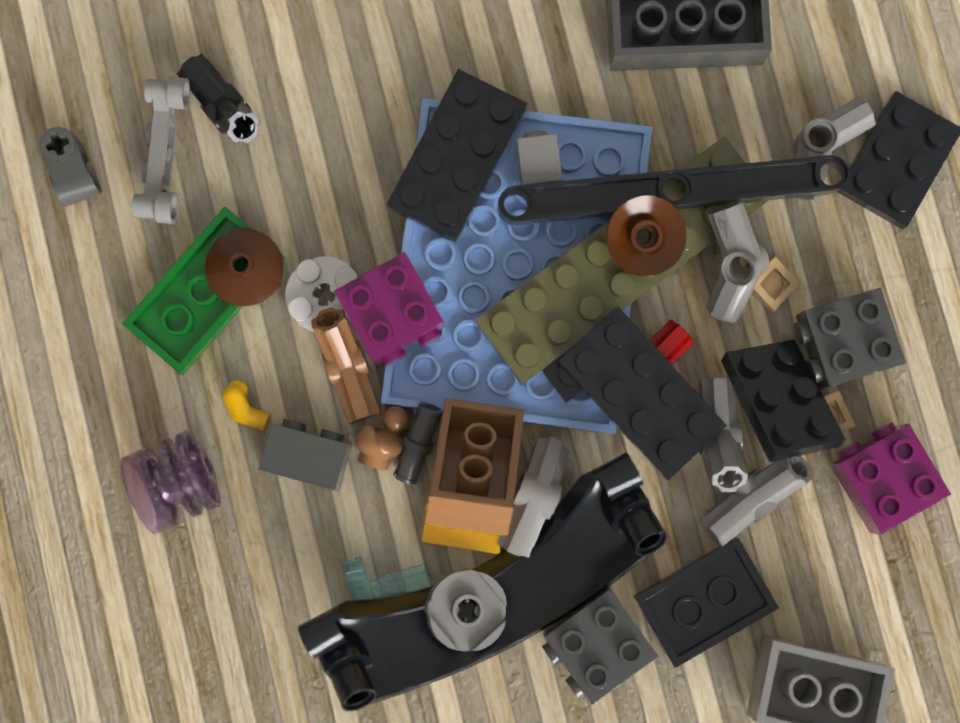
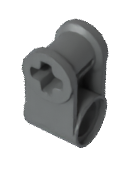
[40,127,102,207]

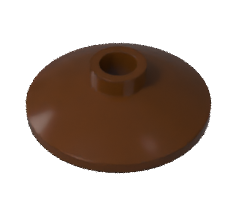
[606,195,687,277]
[205,229,284,307]

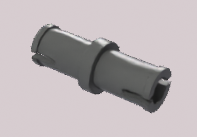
[393,402,443,485]

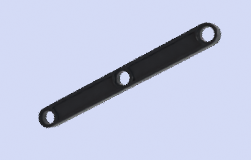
[497,155,850,225]

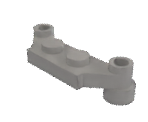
[132,77,190,224]

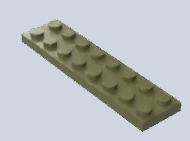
[474,136,768,385]

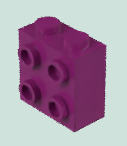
[334,252,445,366]
[830,422,951,534]

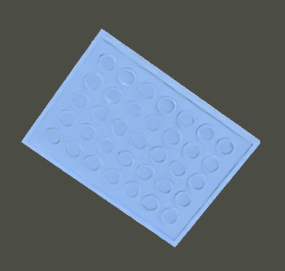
[381,98,652,434]

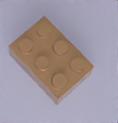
[426,398,524,536]

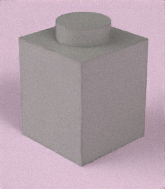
[516,130,563,185]

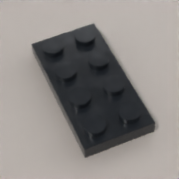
[386,69,528,243]
[557,306,727,480]

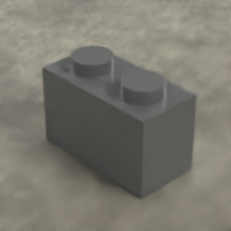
[258,419,352,491]

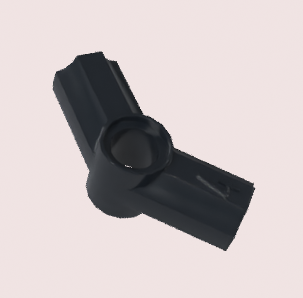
[177,54,260,144]

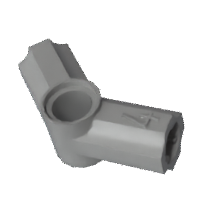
[794,96,876,201]
[705,202,769,324]
[699,377,748,492]
[497,437,569,557]
[699,456,812,546]

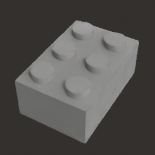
[746,635,895,723]

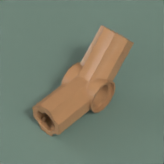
[311,307,381,424]

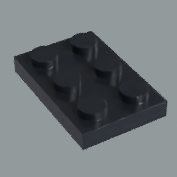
[836,91,960,230]
[721,339,846,462]
[633,537,779,668]

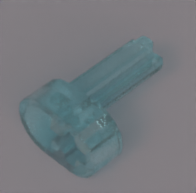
[342,556,432,601]

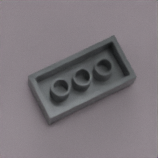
[607,0,772,71]

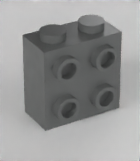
[794,287,906,390]
[542,587,659,705]

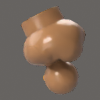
[355,405,410,470]

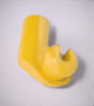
[222,380,271,432]

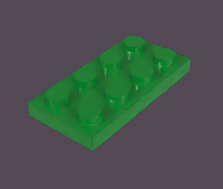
[121,206,285,375]

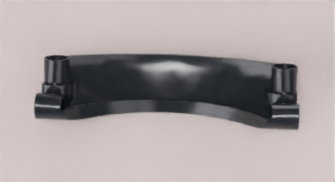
[298,452,668,711]

